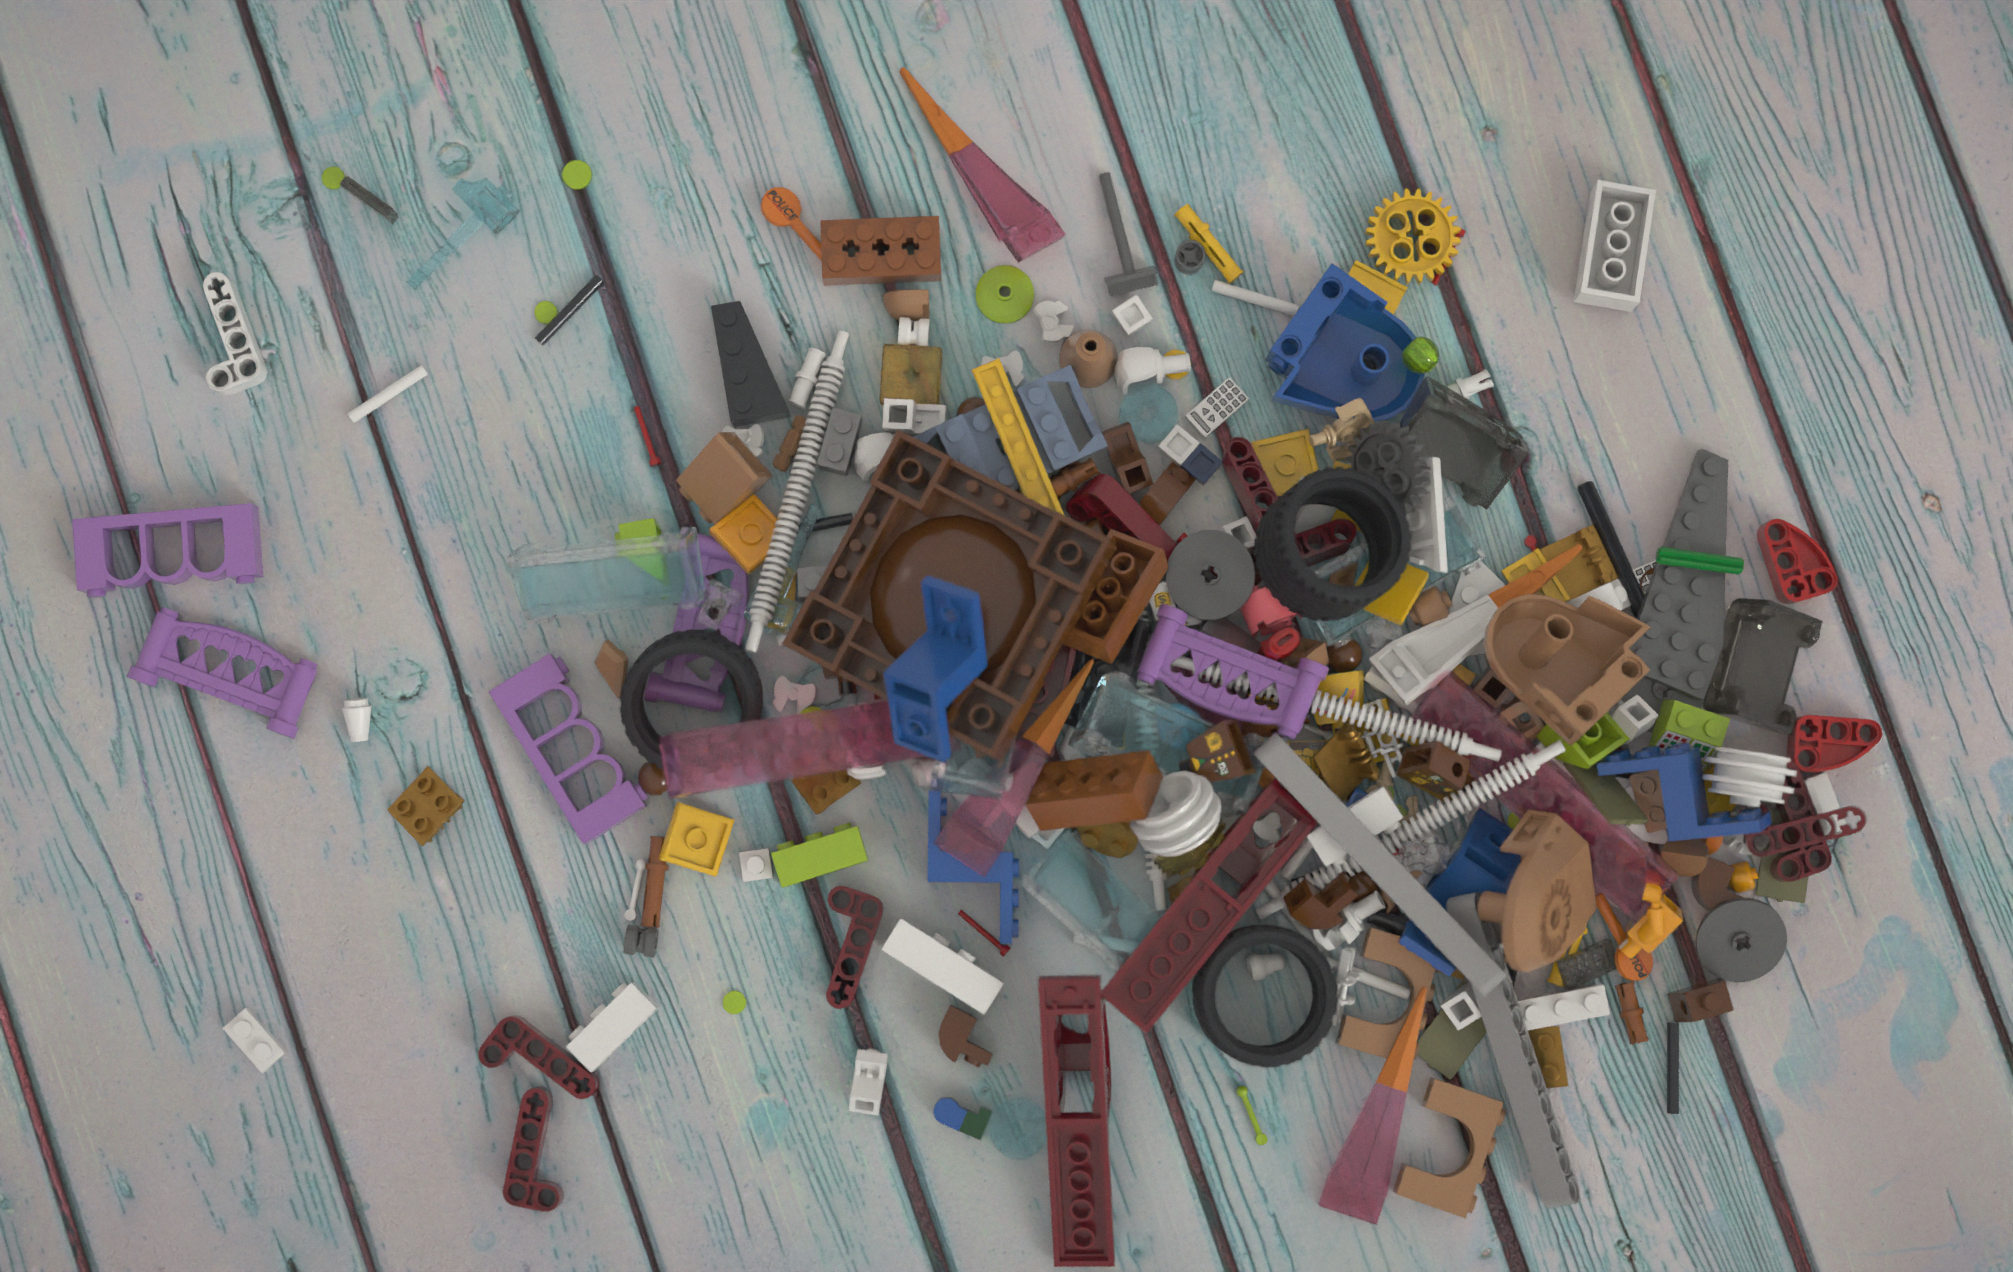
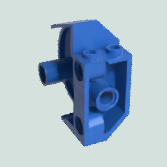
[1265,263,1425,422]

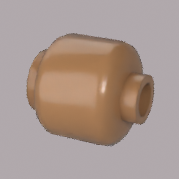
[1409,585,1453,627]

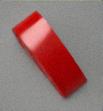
[1757,519,1838,605]
[1786,715,1882,773]

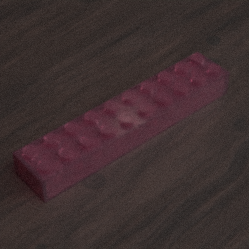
[1410,671,1677,922]
[659,701,962,799]

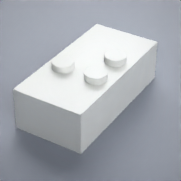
[1574,180,1656,312]
[881,918,1004,1015]

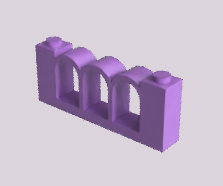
[72,503,263,598]
[489,653,648,845]

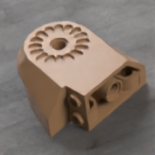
[1483,594,1650,746]
[1478,809,1597,973]

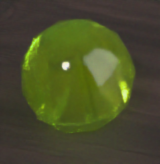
[1401,336,1440,374]

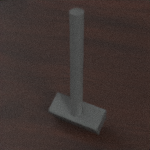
[1099,172,1158,296]

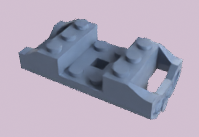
[914,365,1108,490]

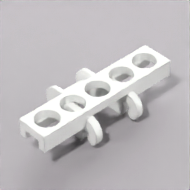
[1361,699,1404,778]
[1332,946,1360,1026]

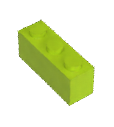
[771,822,869,888]

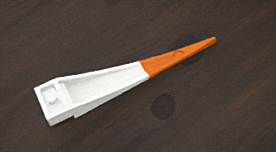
[1369,544,1582,706]

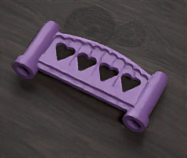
[644,527,749,712]
[1137,604,1329,740]
[126,607,318,739]

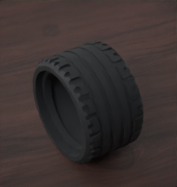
[1254,467,1411,621]
[620,629,763,776]
[1192,925,1338,1068]

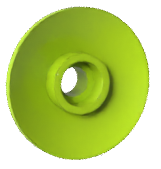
[975,265,1034,324]

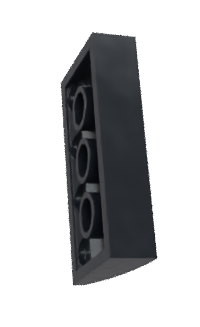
[1064,619,1152,738]

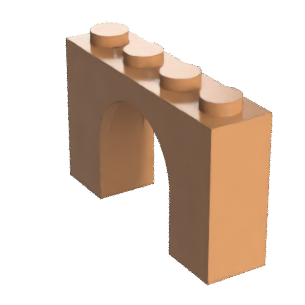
[1336,928,1440,1060]
[1393,1077,1506,1218]

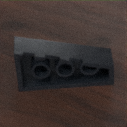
[711,301,791,427]

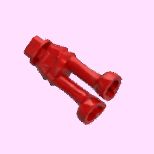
[1257,625,1303,663]

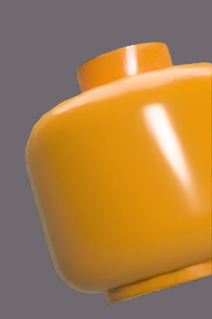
[1729,861,1759,893]

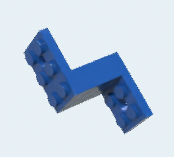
[884,575,988,762]
[1597,743,1772,841]
[927,790,1019,944]
[1398,807,1521,976]

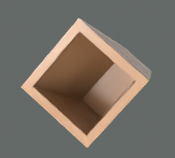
[676,432,773,524]

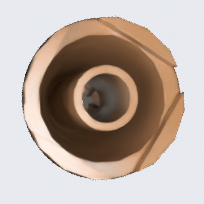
[1059,329,1118,388]

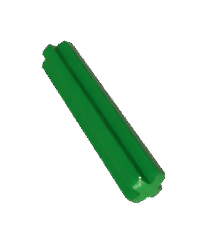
[1656,547,1744,575]

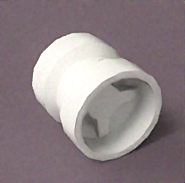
[898,317,930,348]

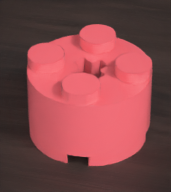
[1240,585,1304,638]

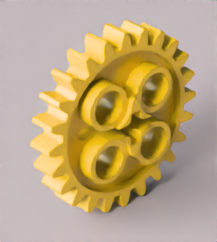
[1365,188,1461,285]

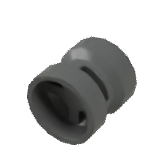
[1174,240,1205,275]
[624,924,659,958]

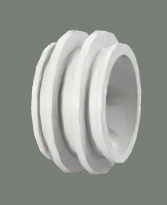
[1702,747,1797,808]
[1130,771,1221,857]

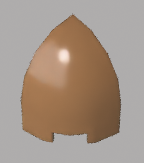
[882,289,929,321]
[1661,838,1709,877]

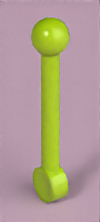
[1236,1085,1268,1145]

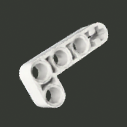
[203,272,267,396]

